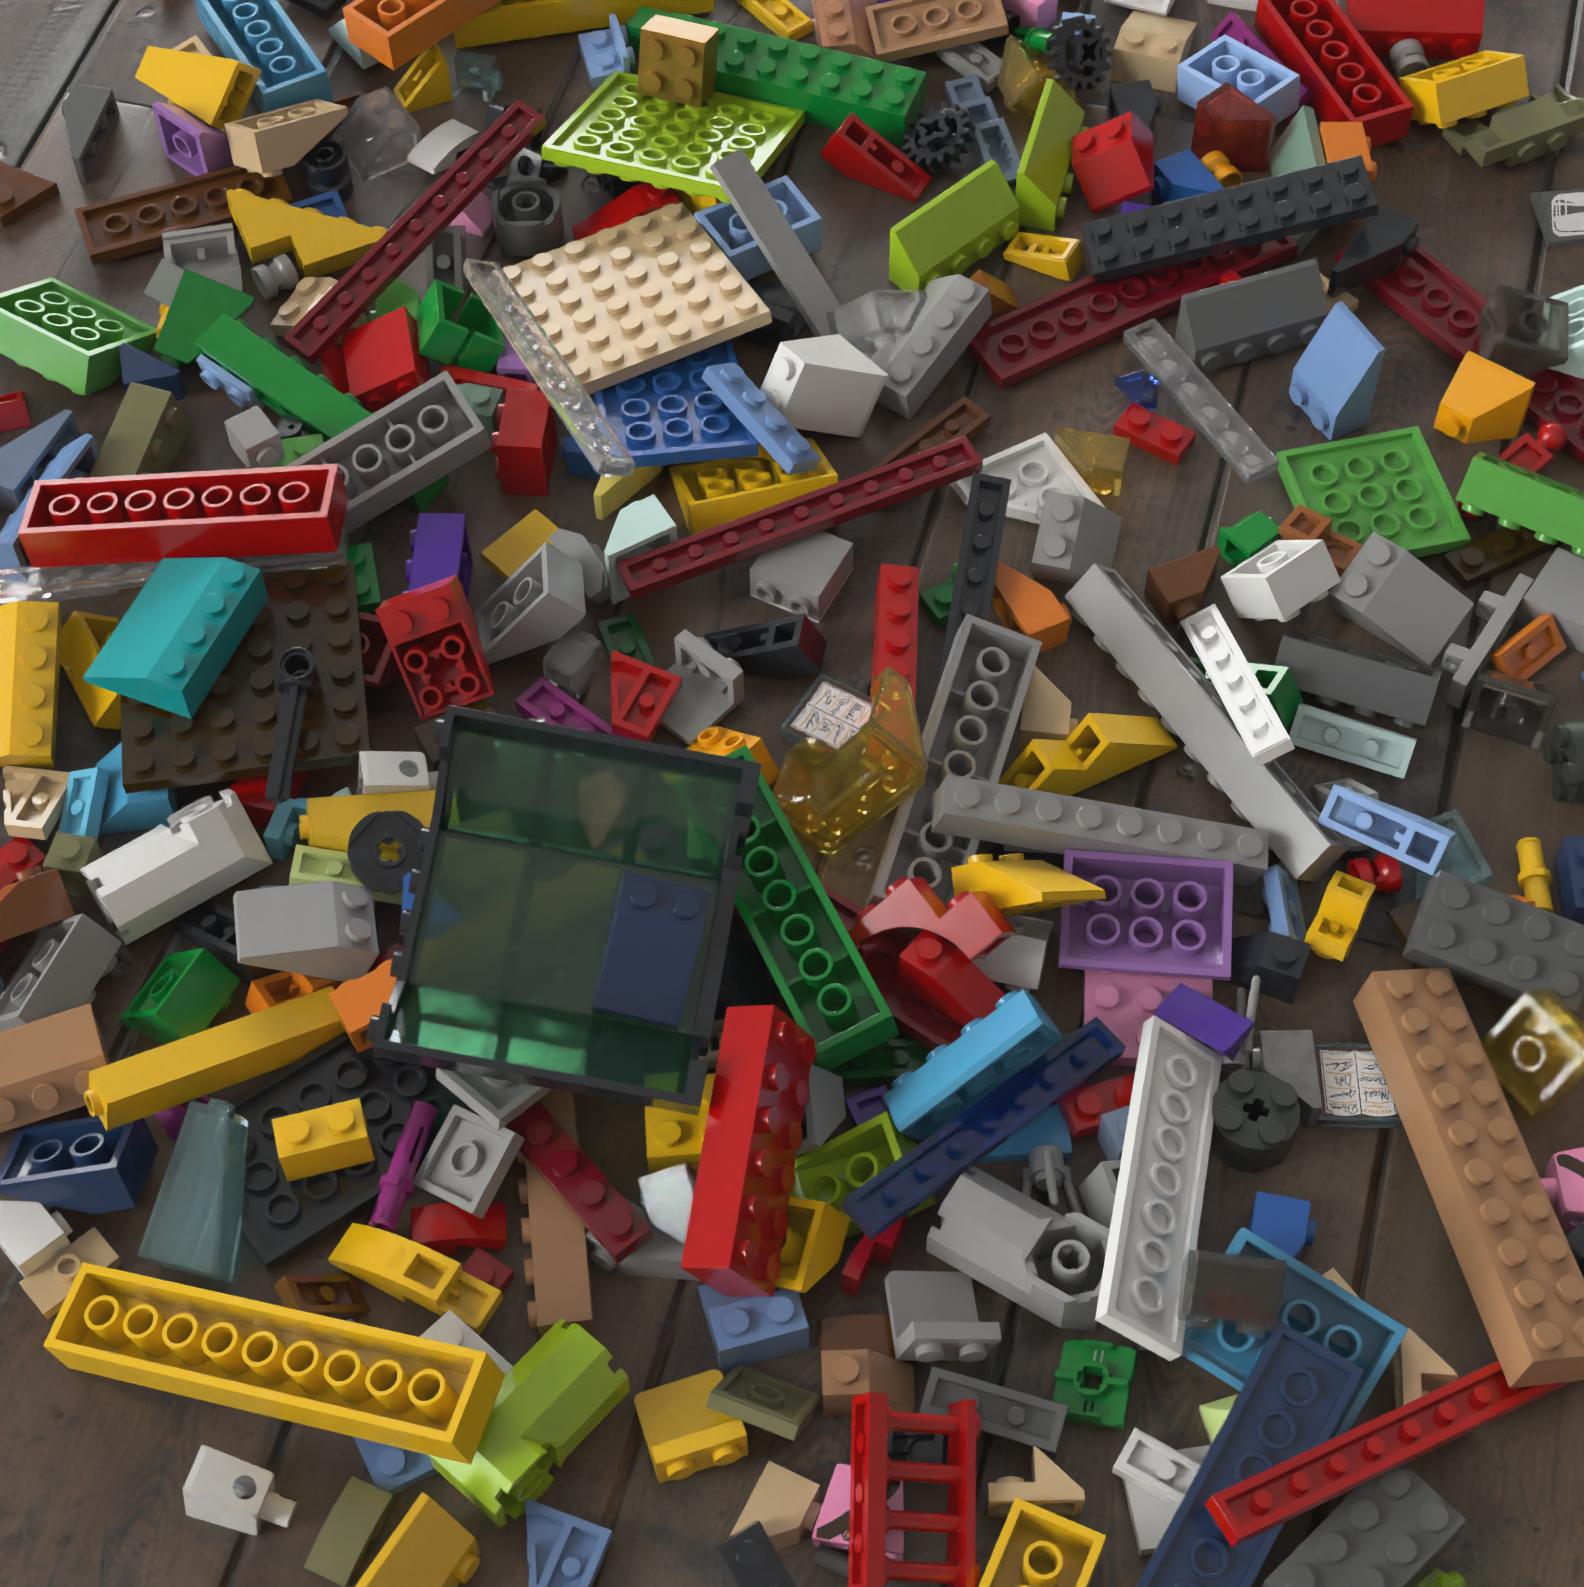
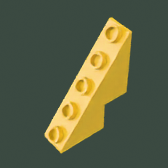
[226,189,388,277]
[998,713,1178,796]

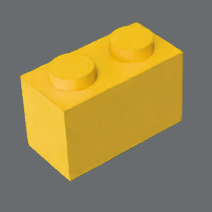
[272,1098,375,1182]

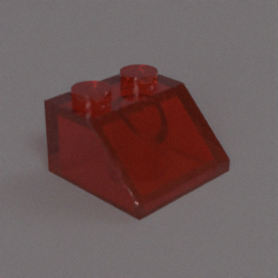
[1191,82,1277,172]

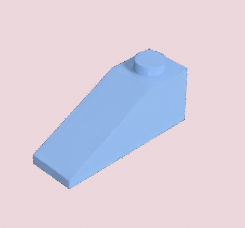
[1317,784,1457,876]

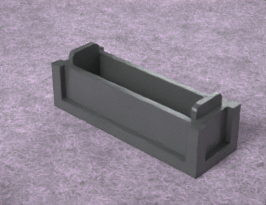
[919,1366,1069,1457]

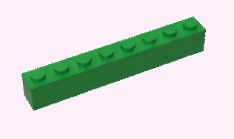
[194,312,451,513]

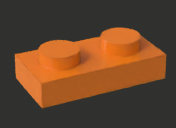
[1488,614,1567,689]

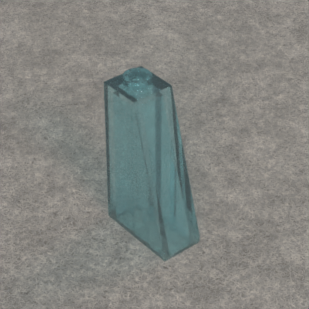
[137,1098,248,1284]

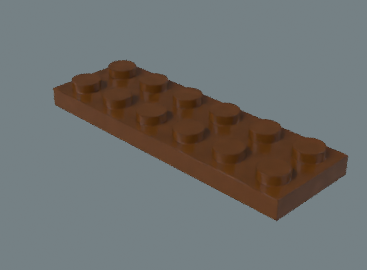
[74,165,294,265]

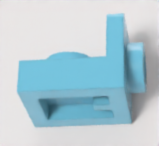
[263,798,307,861]

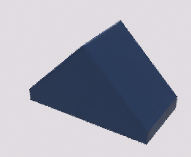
[119,342,187,400]

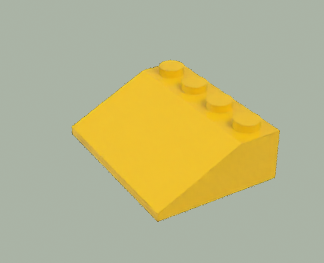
[669,437,838,536]

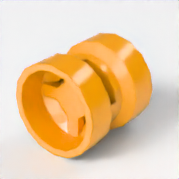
[1200,150,1243,188]

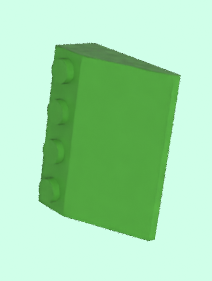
[0,277,157,396]

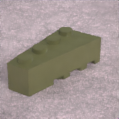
[88,382,193,478]

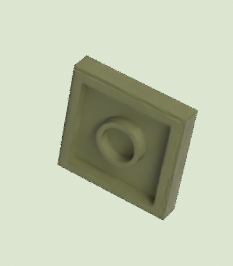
[706,1364,822,1441]

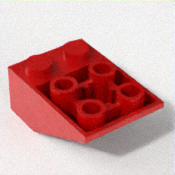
[375,574,496,721]

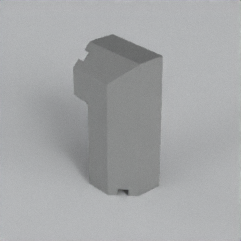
[926,1166,1110,1331]

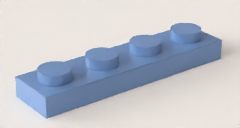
[702,362,822,475]

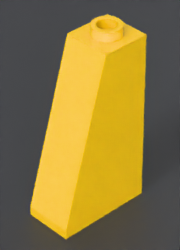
[135,46,262,130]
[299,788,461,860]

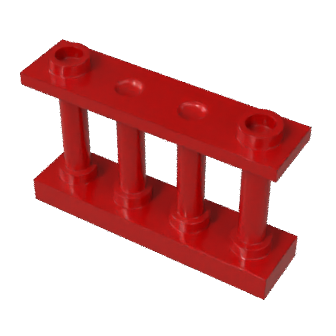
[848,1392,981,1587]

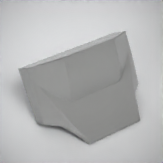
[548,528,609,605]

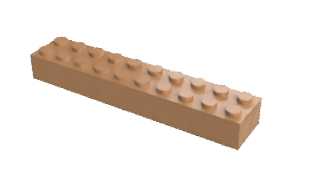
[1353,967,1584,1388]

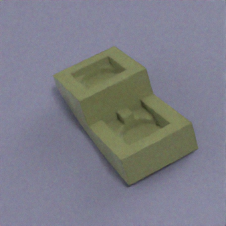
[304,1476,396,1587]

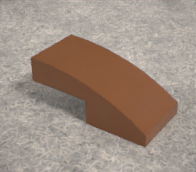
[1278,504,1363,577]

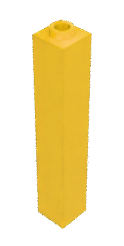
[84,986,346,1131]

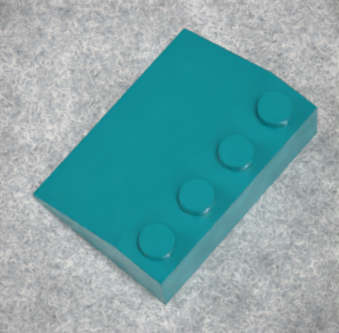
[83,557,269,719]

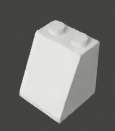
[760,334,888,437]

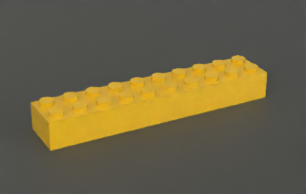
[43,1262,505,1465]

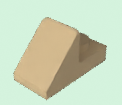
[1393,1328,1458,1409]
[986,1447,1085,1517]

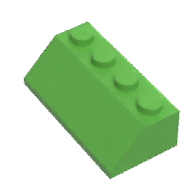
[1455,452,1584,558]

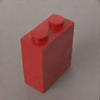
[341,306,431,414]

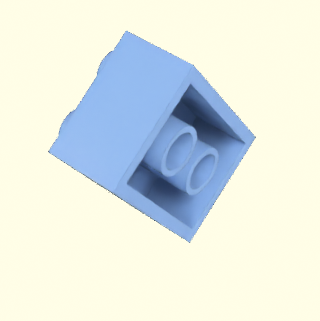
[1177,35,1300,141]
[695,175,822,281]

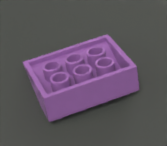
[1058,849,1233,981]

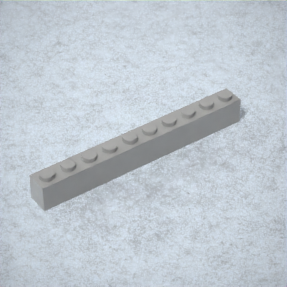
[1065,563,1349,882]

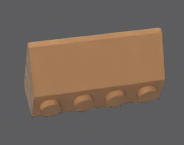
[0,1003,111,1133]

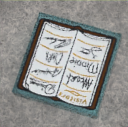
[780,673,871,769]
[1314,1043,1404,1128]

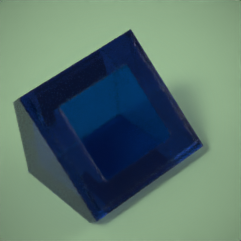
[1114,370,1159,410]

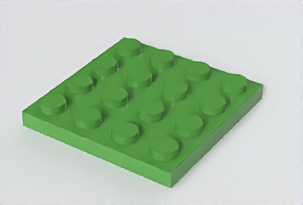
[1274,426,1471,558]

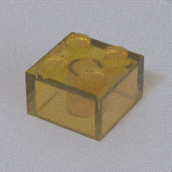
[1481,988,1584,1116]

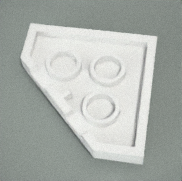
[950,432,1105,524]

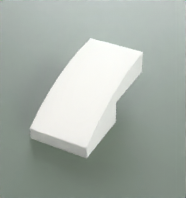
[407,119,479,174]

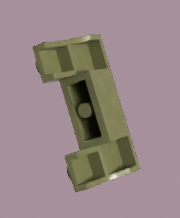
[1442,84,1584,168]

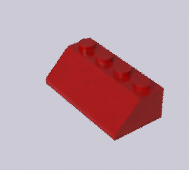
[1344,0,1485,59]

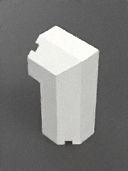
[80,789,273,945]

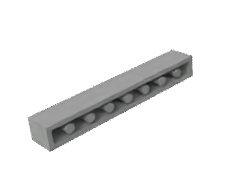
[931,774,1269,887]

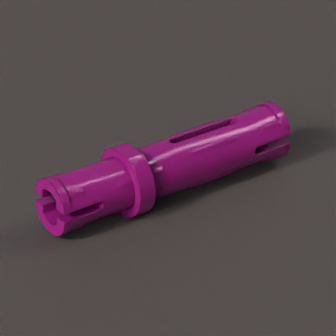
[369,1101,438,1233]

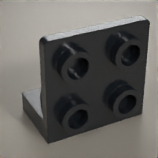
[741,279,808,348]

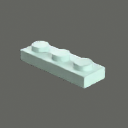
[1289,703,1417,779]

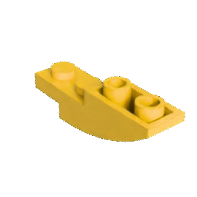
[328,1223,503,1336]

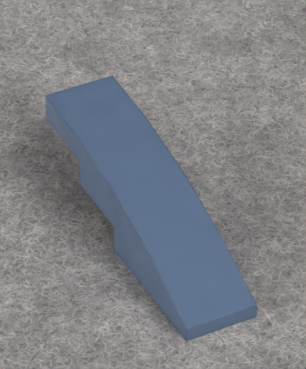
[943,74,1021,184]

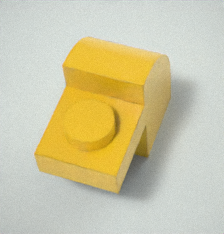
[1304,870,1376,962]

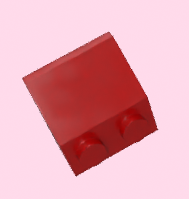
[1072,111,1154,214]

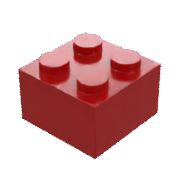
[491,388,558,497]

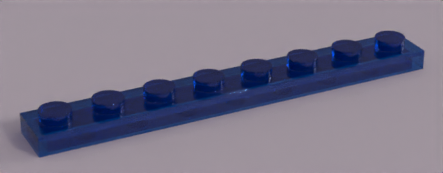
[841,1016,1126,1240]

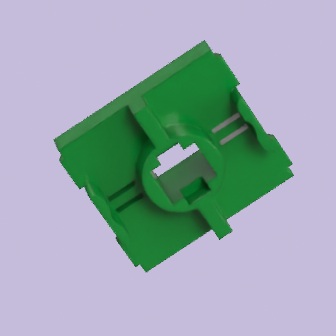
[1052,1339,1138,1429]

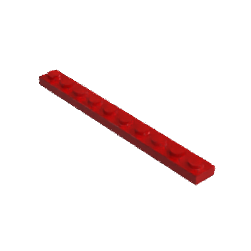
[1205,1361,1575,1547]

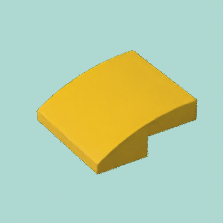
[481,509,559,580]

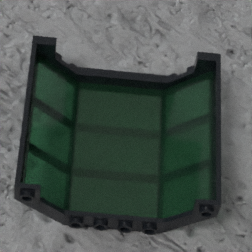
[366,705,762,1116]

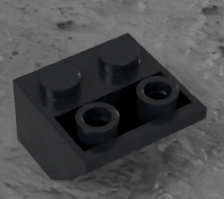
[675,935,770,1043]

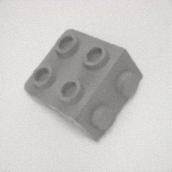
[660,629,745,745]
[884,1271,1002,1362]

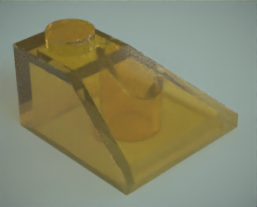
[997,35,1079,119]

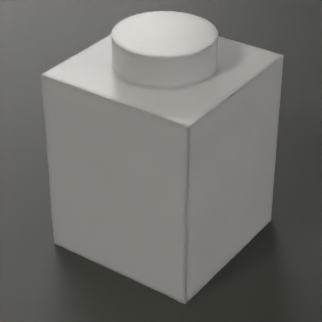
[224,405,285,469]

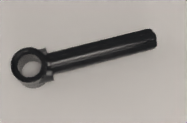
[265,647,321,804]

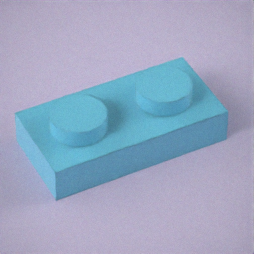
[58,767,110,840]

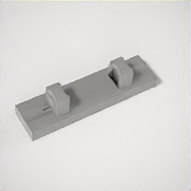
[1441,573,1534,709]

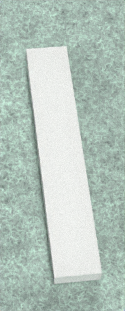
[1180,604,1295,767]

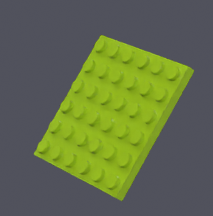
[541,70,805,204]

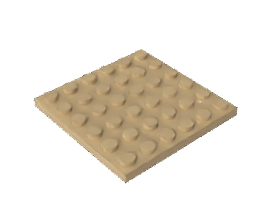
[488,201,772,401]

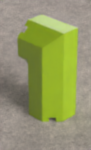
[429,1318,631,1528]

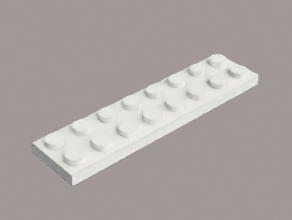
[1095,1015,1222,1361]

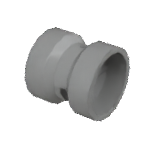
[1389,38,1430,83]
[251,254,299,300]

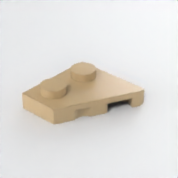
[2,765,70,840]

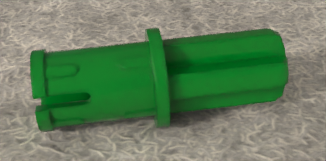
[1012,26,1055,54]

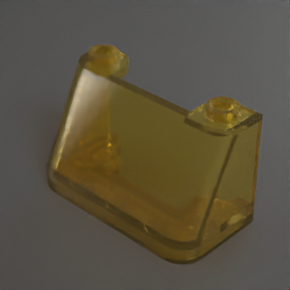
[773,666,928,854]

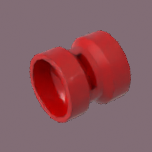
[1347,853,1402,897]

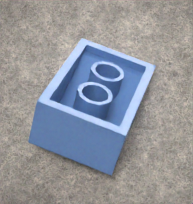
[1289,301,1385,441]

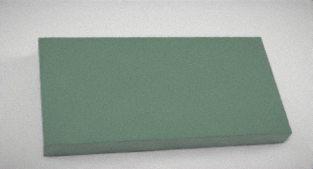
[1268,105,1326,255]

